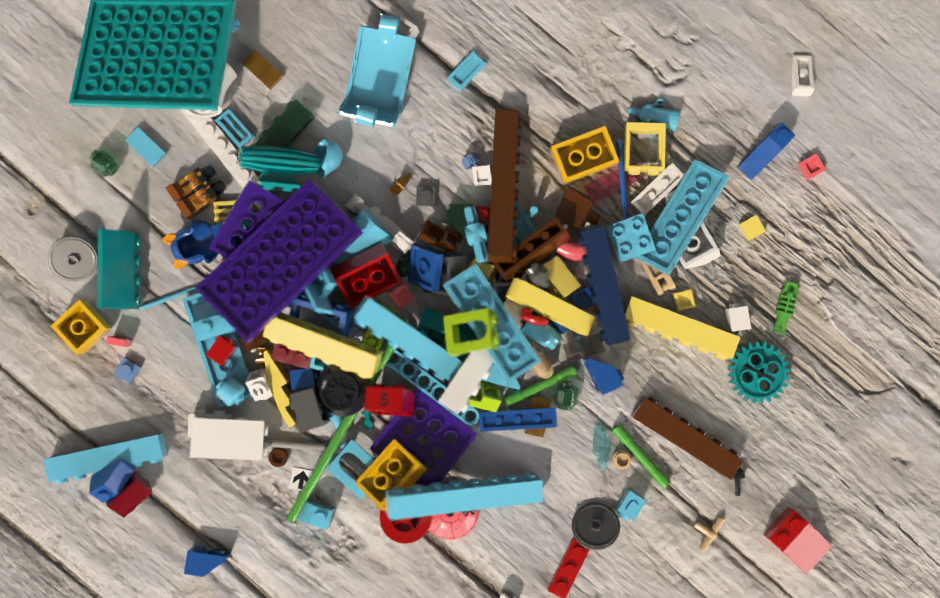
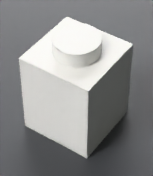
[725,303,751,332]

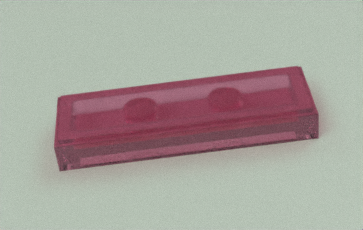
[584,161,644,203]

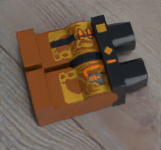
[165,165,227,220]

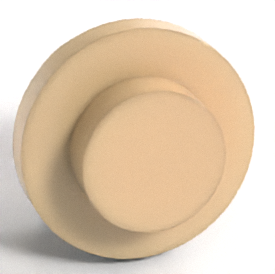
[612,450,632,470]

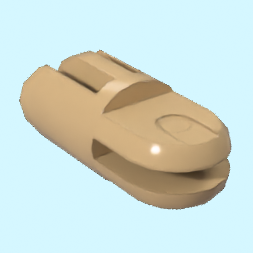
[528,341,554,379]

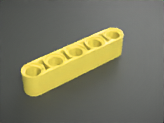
[506,278,595,336]

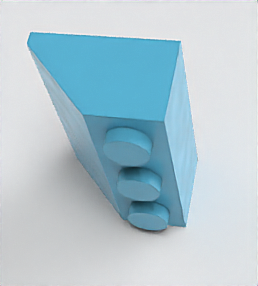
[333,209,394,265]
[193,300,236,341]

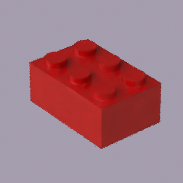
[330,243,402,308]

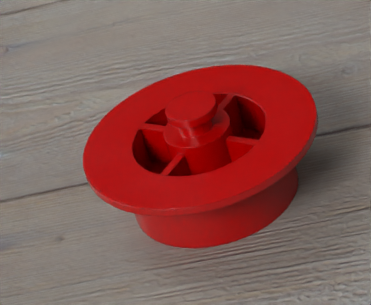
[380,509,432,544]

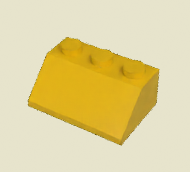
[355,439,428,511]

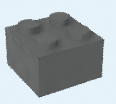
[289,387,329,432]

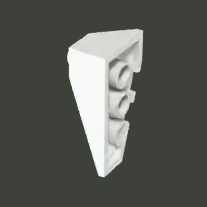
[665,190,721,269]

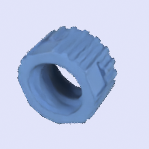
[462,152,481,170]

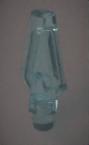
[592,425,611,470]

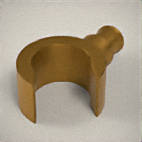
[389,173,412,196]
[255,347,268,369]

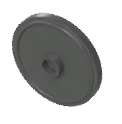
[572,503,620,550]

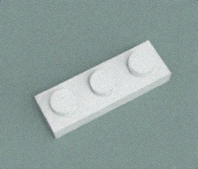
[630,163,685,216]

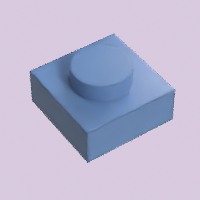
[113,357,142,384]

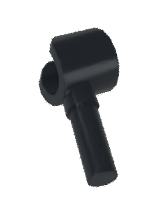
[733,468,745,496]

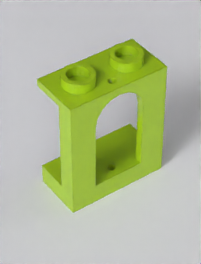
[443,308,500,357]

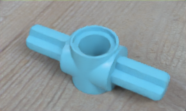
[464,206,488,263]

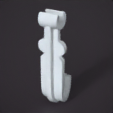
[345,194,415,254]

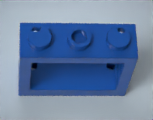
[289,292,353,338]

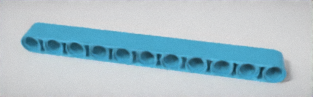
[314,297,479,425]

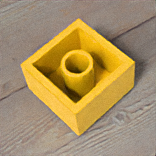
[51,300,112,355]

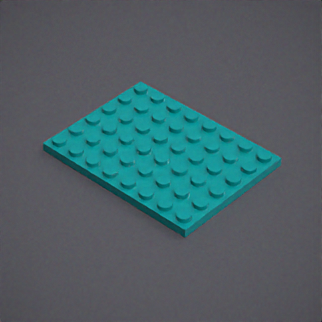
[69,0,237,111]

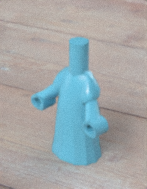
[628,99,680,136]

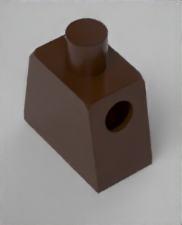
[555,187,601,229]

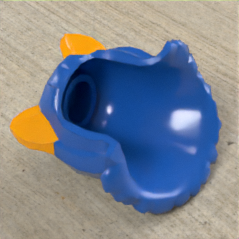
[162,220,218,269]

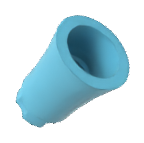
[520,311,562,350]

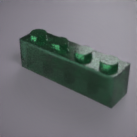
[250,99,315,148]

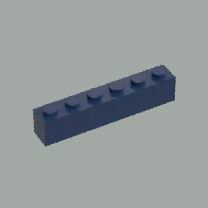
[577,226,631,346]

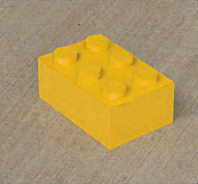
[550,126,620,185]

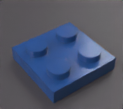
[408,244,444,292]

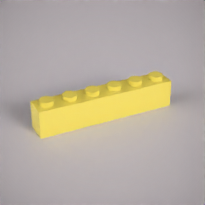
[624,296,741,361]
[263,312,383,378]

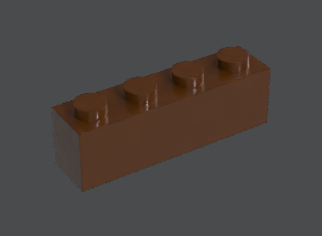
[493,217,571,282]

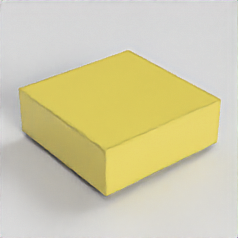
[738,215,766,241]
[672,288,696,312]

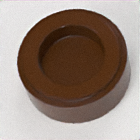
[268,448,289,467]

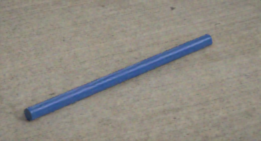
[616,140,629,220]

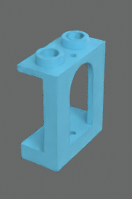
[327,438,375,499]

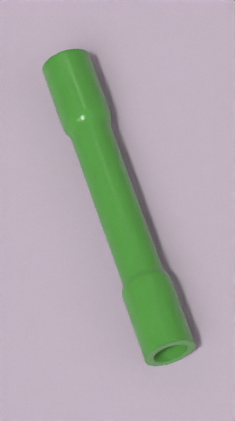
[504,364,577,407]
[611,423,671,489]

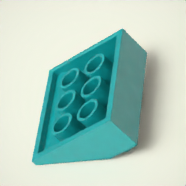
[98,229,142,310]

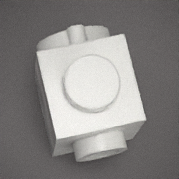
[245,367,273,401]

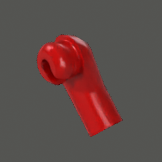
[520,308,548,326]

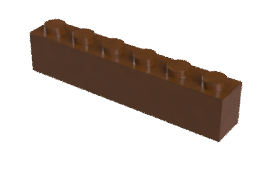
[631,396,743,480]

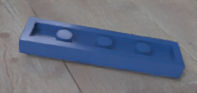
[479,408,558,432]

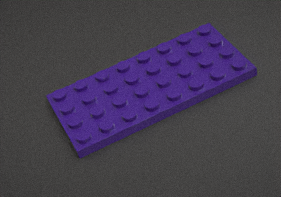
[195,180,363,343]

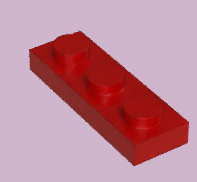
[547,538,590,598]

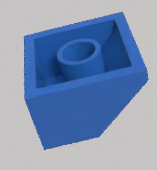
[582,357,625,395]

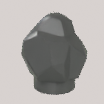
[524,261,550,289]

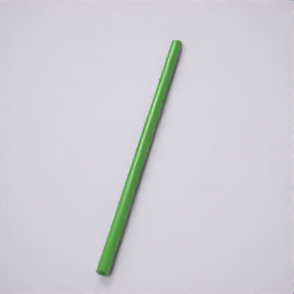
[286,317,411,523]

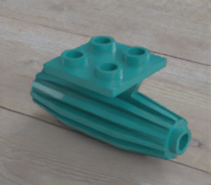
[238,145,322,192]

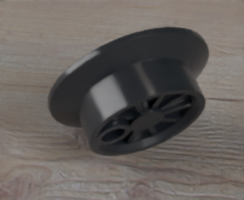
[316,364,370,417]

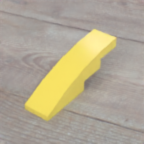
[263,349,296,428]

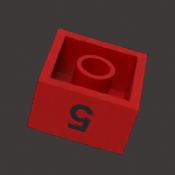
[364,384,415,417]

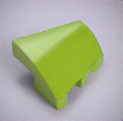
[468,380,502,412]

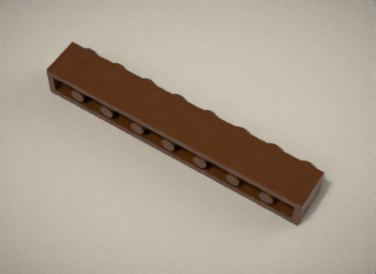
[487,109,522,263]

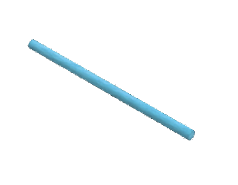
[140,286,197,310]

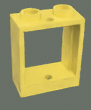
[624,122,666,175]

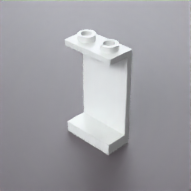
[190,416,268,460]

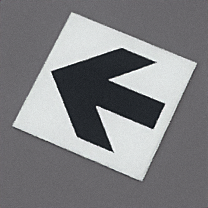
[289,467,313,491]

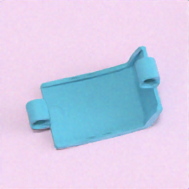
[338,14,416,127]

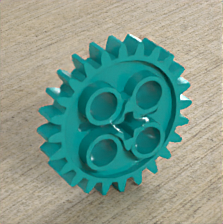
[727,341,791,404]

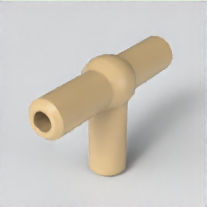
[694,516,725,552]

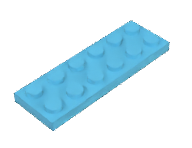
[636,159,729,276]
[443,264,541,383]
[182,293,253,408]

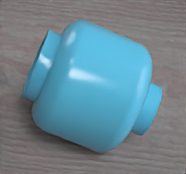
[216,377,245,406]

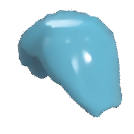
[311,139,343,178]

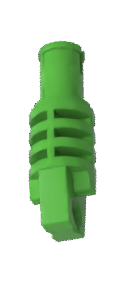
[773,281,798,335]

